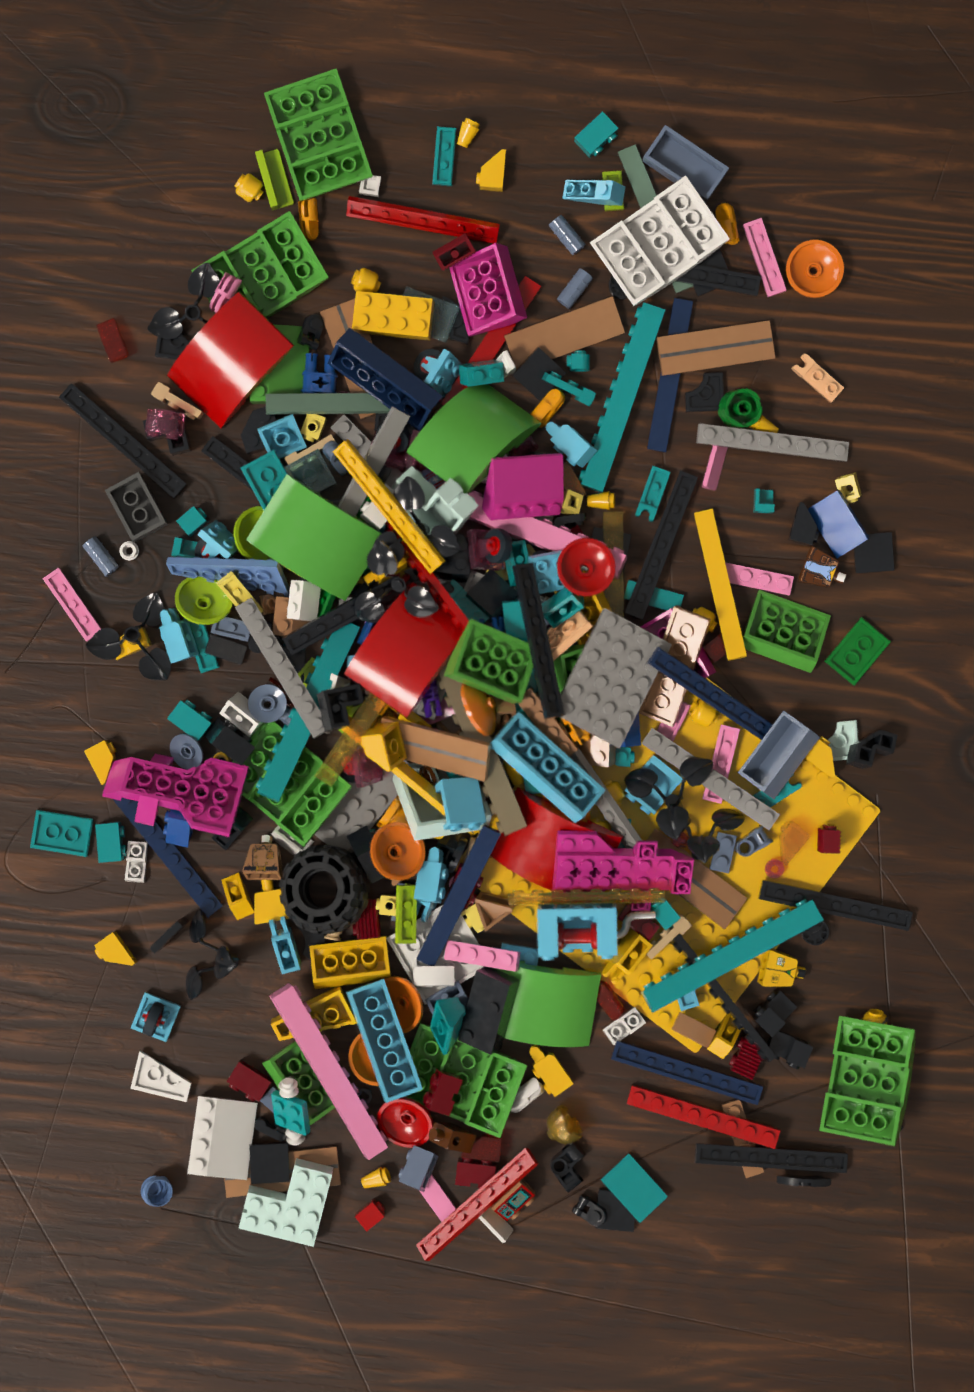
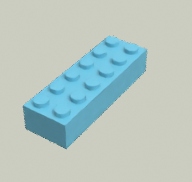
[490,712,605,823]
[346,979,423,1103]

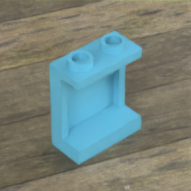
[624,755,683,815]
[435,777,486,832]

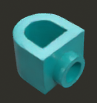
[566,350,590,372]
[615,747,635,767]

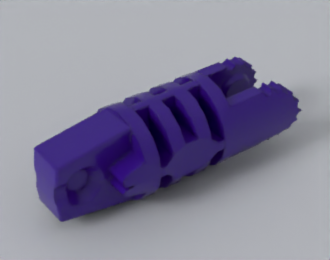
[422,678,442,718]

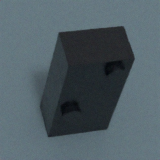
[458,966,520,1055]

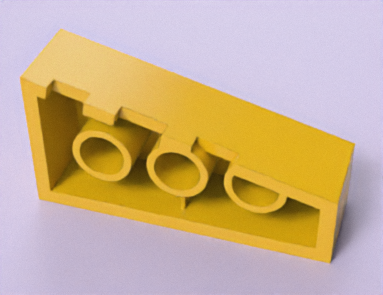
[271,986,357,1041]

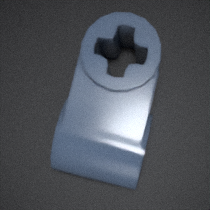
[323,441,348,477]
[735,825,773,857]

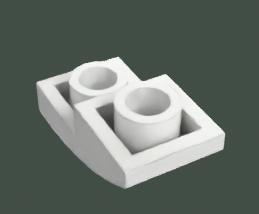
[125,841,148,883]
[413,966,454,987]
[602,1007,646,1045]

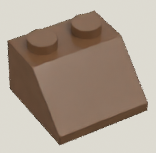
[272,596,311,636]

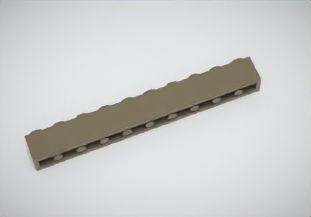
[437,660,527,836]

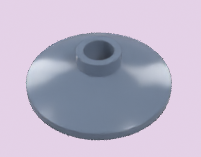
[248,684,287,723]
[170,734,203,770]

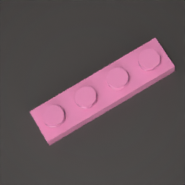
[743,218,786,297]
[725,562,794,596]
[43,568,101,642]
[702,725,740,804]
[444,940,521,972]

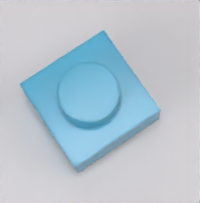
[677,990,700,1011]

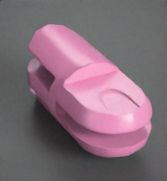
[209,272,242,314]

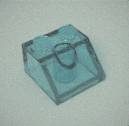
[284,449,337,494]

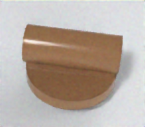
[259,594,276,615]

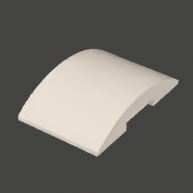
[590,176,730,306]

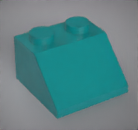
[430,997,465,1055]

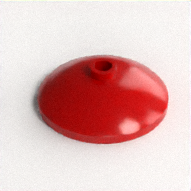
[557,538,616,596]
[377,1097,433,1148]

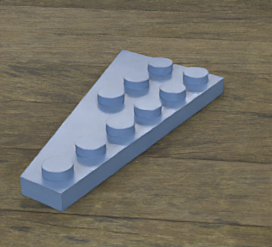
[166,556,290,598]

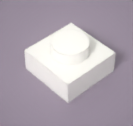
[359,175,381,197]

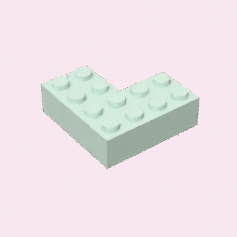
[391,466,479,535]
[392,763,492,841]
[239,1158,333,1247]

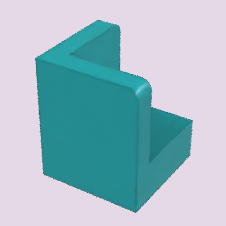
[753,488,775,513]
[171,537,197,558]

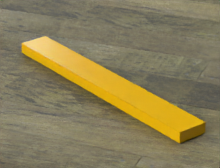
[333,439,445,574]
[694,509,747,661]
[341,715,445,816]

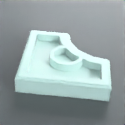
[828,720,858,761]

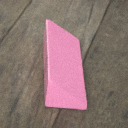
[702,445,728,491]

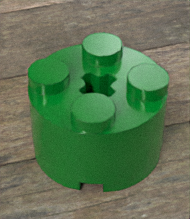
[718,389,762,428]

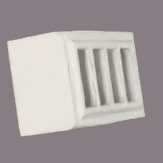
[496,351,516,378]

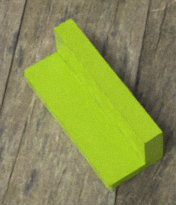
[255,149,294,211]
[395,883,417,944]

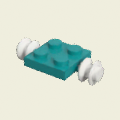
[271,1078,311,1145]

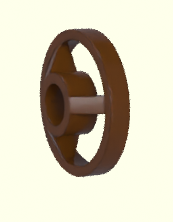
[419,765,437,787]

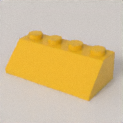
[309,936,391,989]

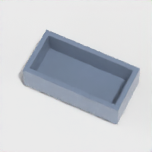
[643,125,729,204]
[738,711,820,799]

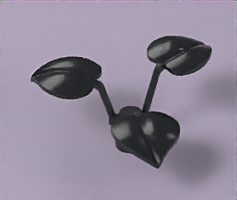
[147,263,220,339]
[373,476,461,562]
[354,540,440,623]
[85,592,171,681]
[624,757,713,840]
[656,809,745,863]
[186,909,239,1000]

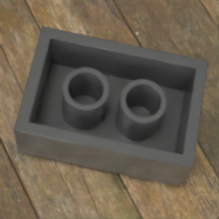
[105,472,169,542]

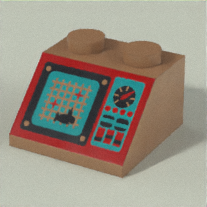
[491,1178,535,1221]

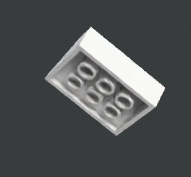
[187,1095,258,1180]

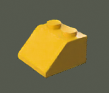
[361,721,407,772]

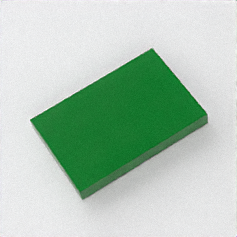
[824,617,891,686]

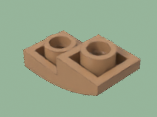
[671,1012,716,1048]

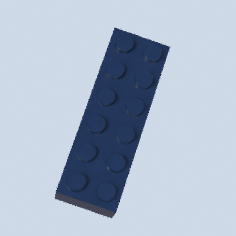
[328,328,443,431]

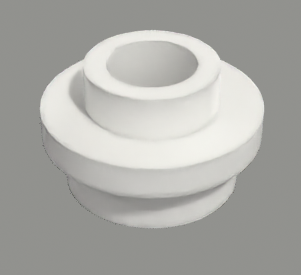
[120,541,139,561]

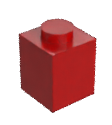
[355,1199,386,1232]

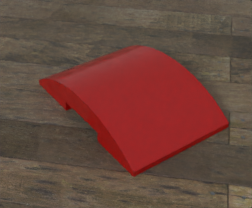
[167,292,294,429]
[344,583,463,718]
[490,787,623,891]

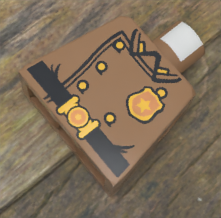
[243,835,283,880]

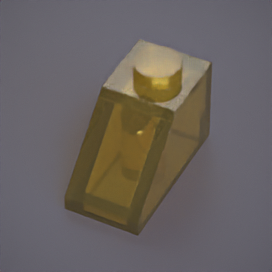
[779,821,810,865]

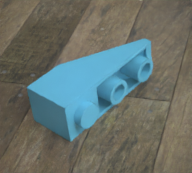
[562,180,625,206]

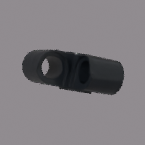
[550,1140,586,1193]

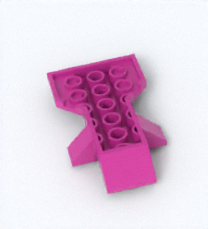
[102,753,249,837]
[551,831,694,911]

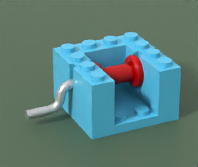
[537,900,655,960]

